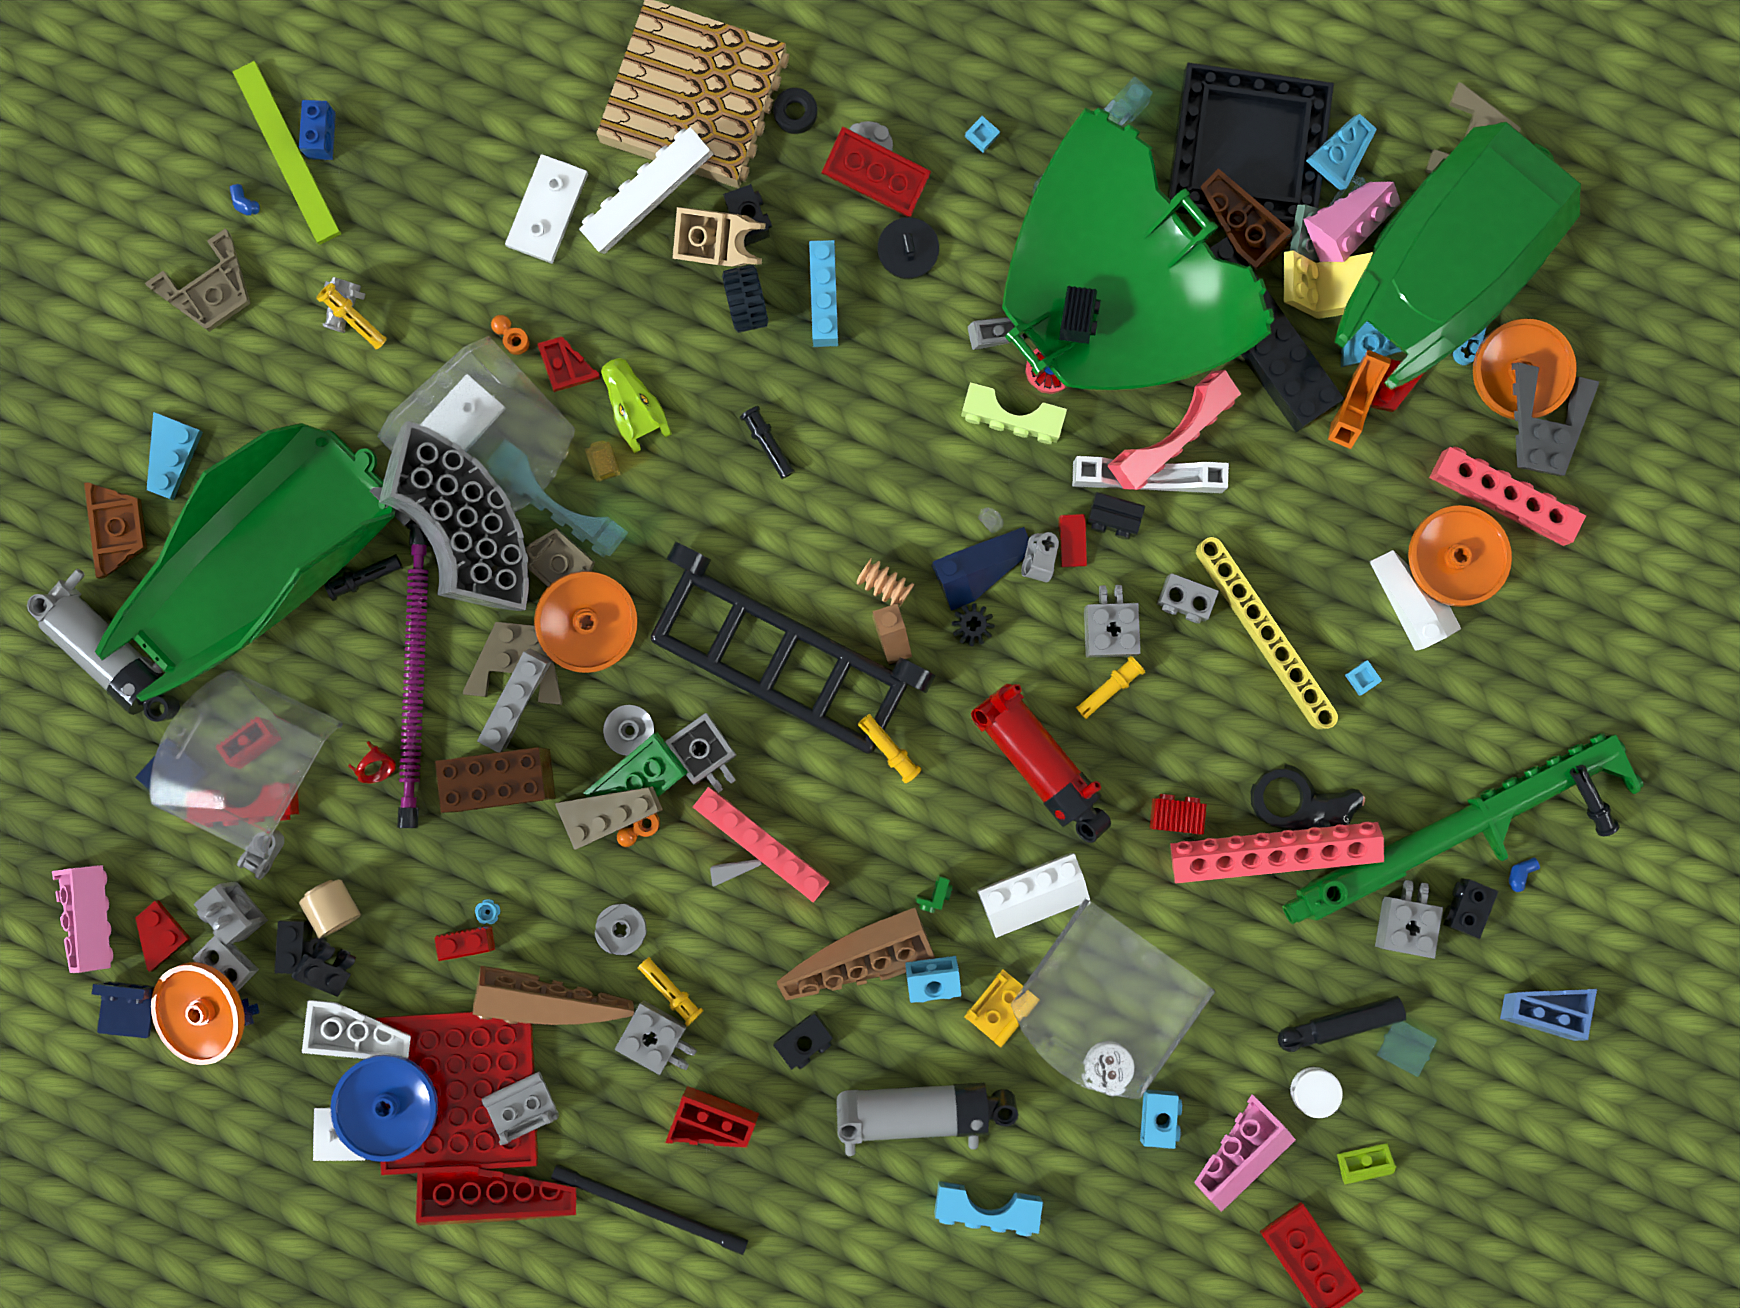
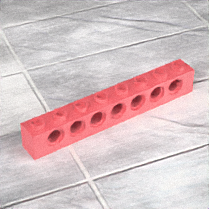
[1170,822,1384,883]

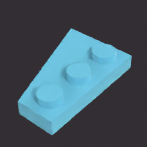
[1306,114,1377,191]
[147,412,203,501]

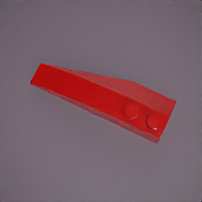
[416,1166,576,1226]

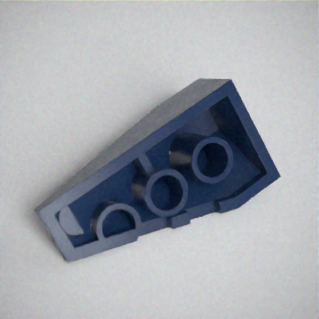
[932,527,1029,611]

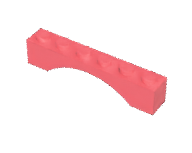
[1107,370,1241,490]
[693,787,830,903]

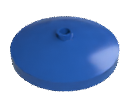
[331,1054,438,1162]

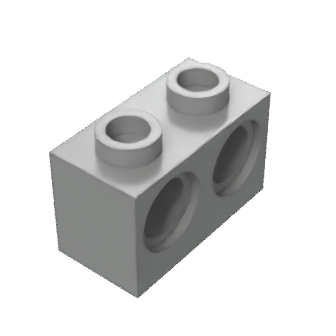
[1157,573,1219,623]
[192,936,259,992]

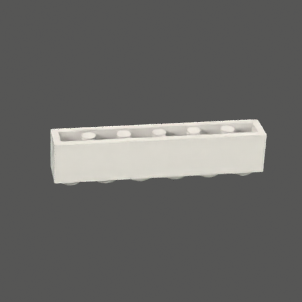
[580,127,714,254]

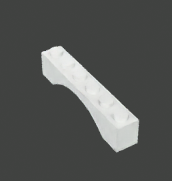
[1072,456,1229,493]

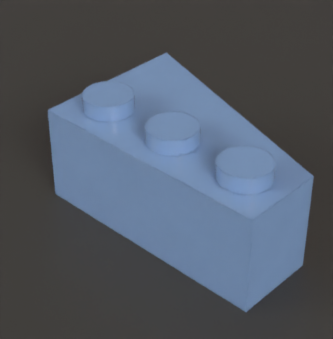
[1500,989,1597,1041]

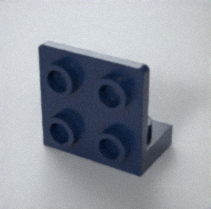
[91,981,155,1038]

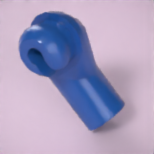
[230,184,260,216]
[1509,857,1540,892]

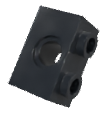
[723,184,772,246]
[773,1011,833,1070]

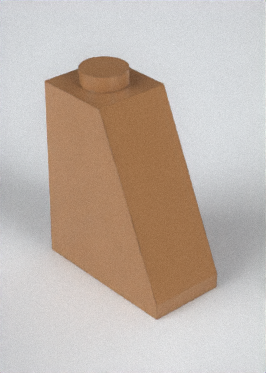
[872,604,912,665]

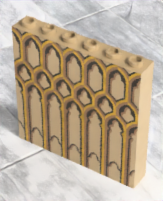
[597,0,789,189]

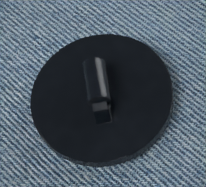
[878,217,939,279]

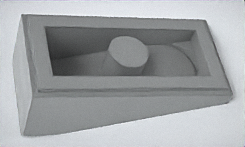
[968,317,1024,350]
[710,859,763,887]

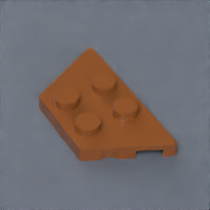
[84,482,147,579]

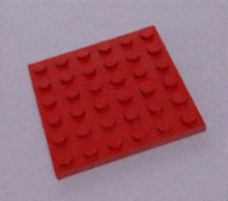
[376,1011,538,1175]

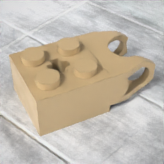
[673,207,766,267]

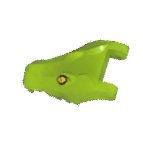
[601,358,672,453]

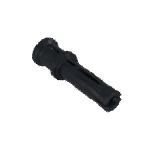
[740,406,795,479]
[324,554,403,601]
[1570,765,1620,837]

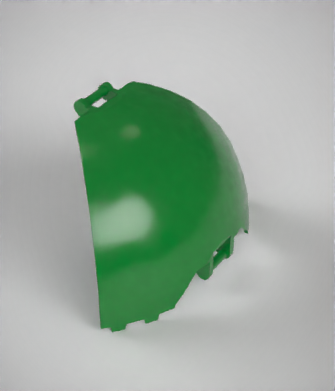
[1002,107,1274,390]

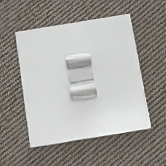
[313,1108,366,1161]

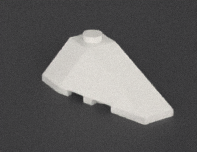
[1370,550,1461,651]
[302,1000,411,1059]

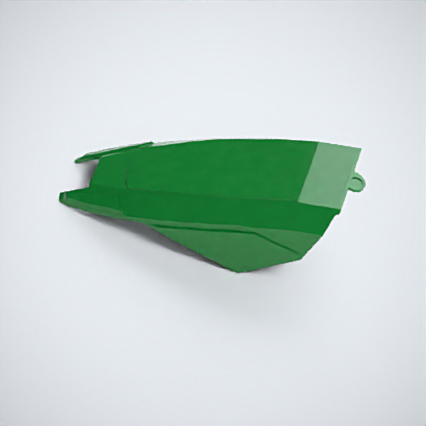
[1335,122,1581,390]
[95,423,395,702]

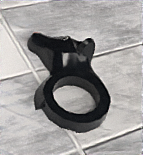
[1250,763,1365,830]

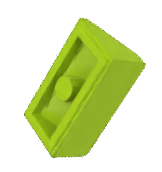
[1337,1143,1396,1184]

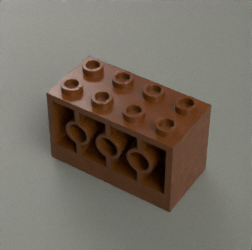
[435,747,556,813]

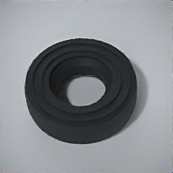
[773,88,818,134]

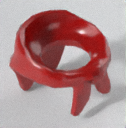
[348,741,396,784]

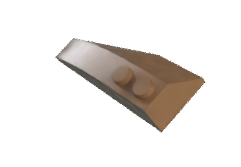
[777,908,936,1000]
[473,966,634,1025]

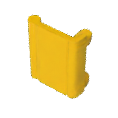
[964,969,1040,1048]

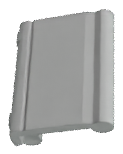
[482,1072,559,1145]

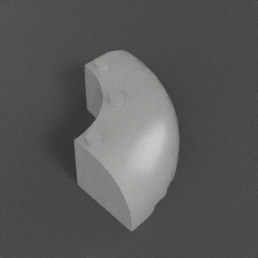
[379,421,529,611]

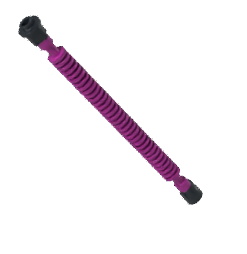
[397,521,430,828]

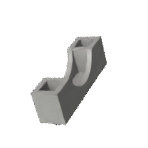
[477,649,552,753]

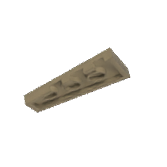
[555,786,663,850]

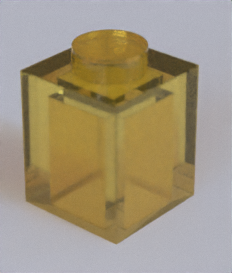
[585,440,621,482]

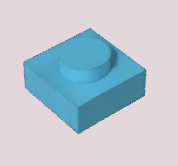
[965,116,1000,153]
[1345,660,1382,696]

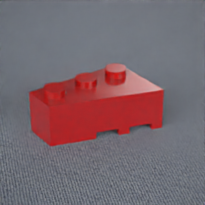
[665,1086,759,1147]

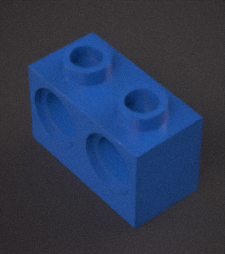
[299,100,336,160]

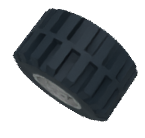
[722,264,768,333]

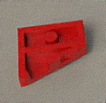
[538,336,600,392]
[1370,359,1424,412]
[135,900,191,972]

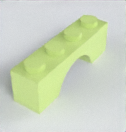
[961,382,1067,444]

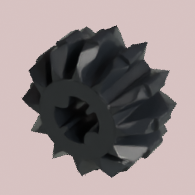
[951,603,995,647]

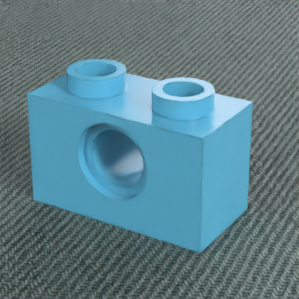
[905,956,961,1003]
[1140,1089,1182,1149]

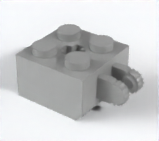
[1084,585,1140,658]
[665,713,737,793]
[1375,880,1443,959]
[194,881,268,944]
[615,1000,697,1075]

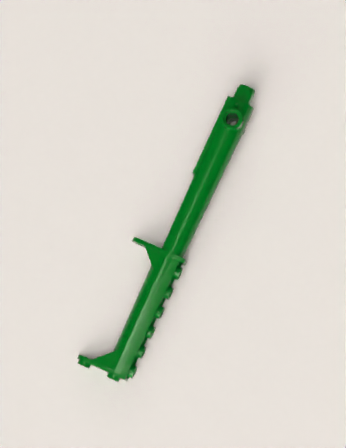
[1282,732,1643,924]

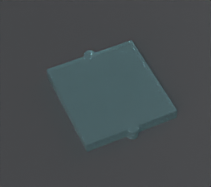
[1377,1021,1437,1077]

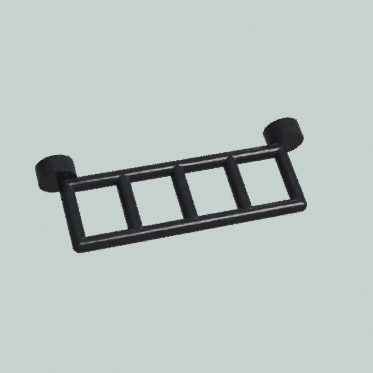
[651,541,936,754]

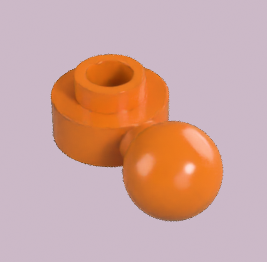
[491,315,530,355]
[617,813,660,847]

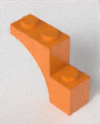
[1328,350,1391,449]

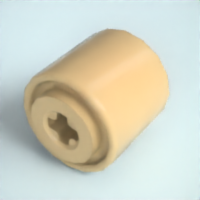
[299,879,361,939]

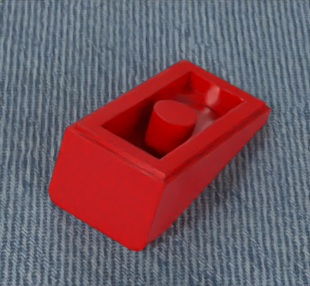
[1058,514,1087,568]

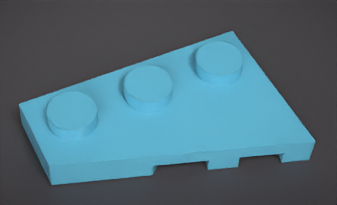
[1340,321,1403,368]

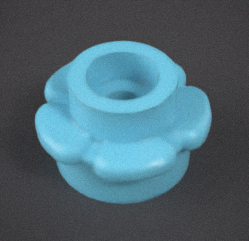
[475,899,500,924]

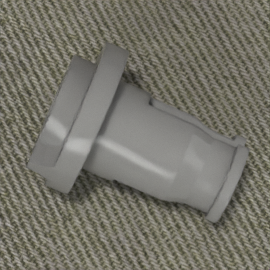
[323,277,366,333]

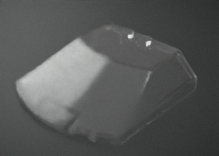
[377,336,575,513]
[150,670,343,860]
[1011,898,1215,1099]

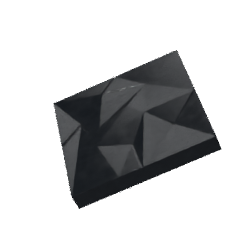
[1167,63,1334,227]

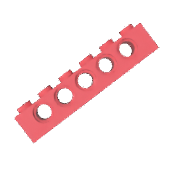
[1429,447,1586,546]

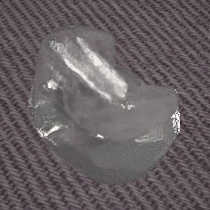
[978,507,1004,533]

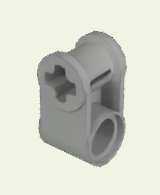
[1021,532,1059,583]
[237,830,285,880]

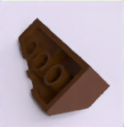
[1201,168,1292,270]

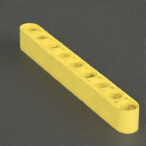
[1196,537,1338,729]

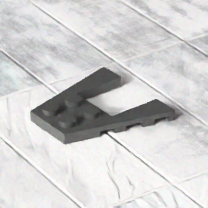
[1512,363,1599,476]

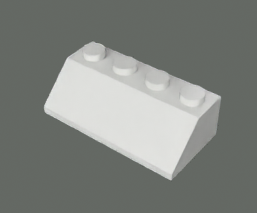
[977,853,1090,938]

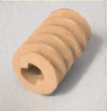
[857,558,914,608]

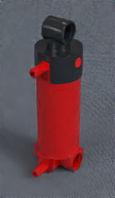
[971,684,1111,843]

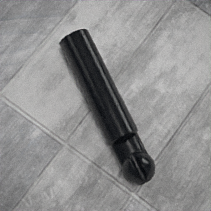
[1277,996,1406,1052]

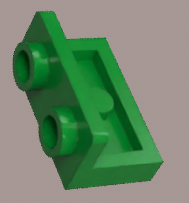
[915,875,953,913]

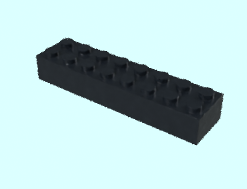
[1210,236,1344,432]

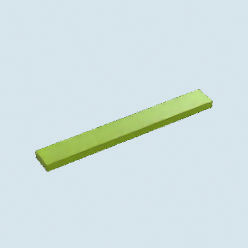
[232,61,341,245]

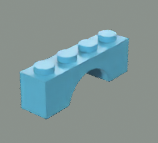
[809,240,838,347]
[934,1181,1043,1236]

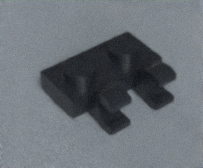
[291,940,356,997]

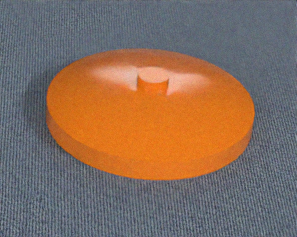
[1473,319,1577,420]
[1408,505,1512,607]
[534,571,637,673]
[151,962,245,1065]

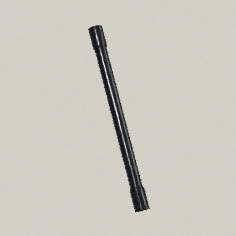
[551,1164,749,1255]

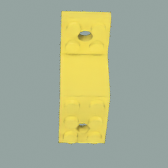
[1284,250,1373,319]

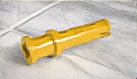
[316,283,387,349]
[1075,656,1145,719]
[858,714,921,783]
[638,957,704,1027]

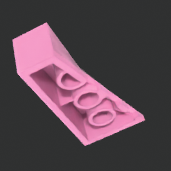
[1303,182,1401,262]
[52,865,113,973]
[1194,1094,1295,1212]

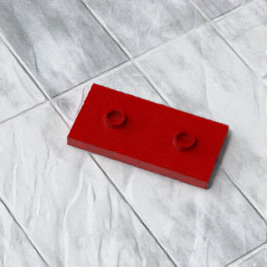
[821,126,931,217]
[1259,1202,1364,1308]

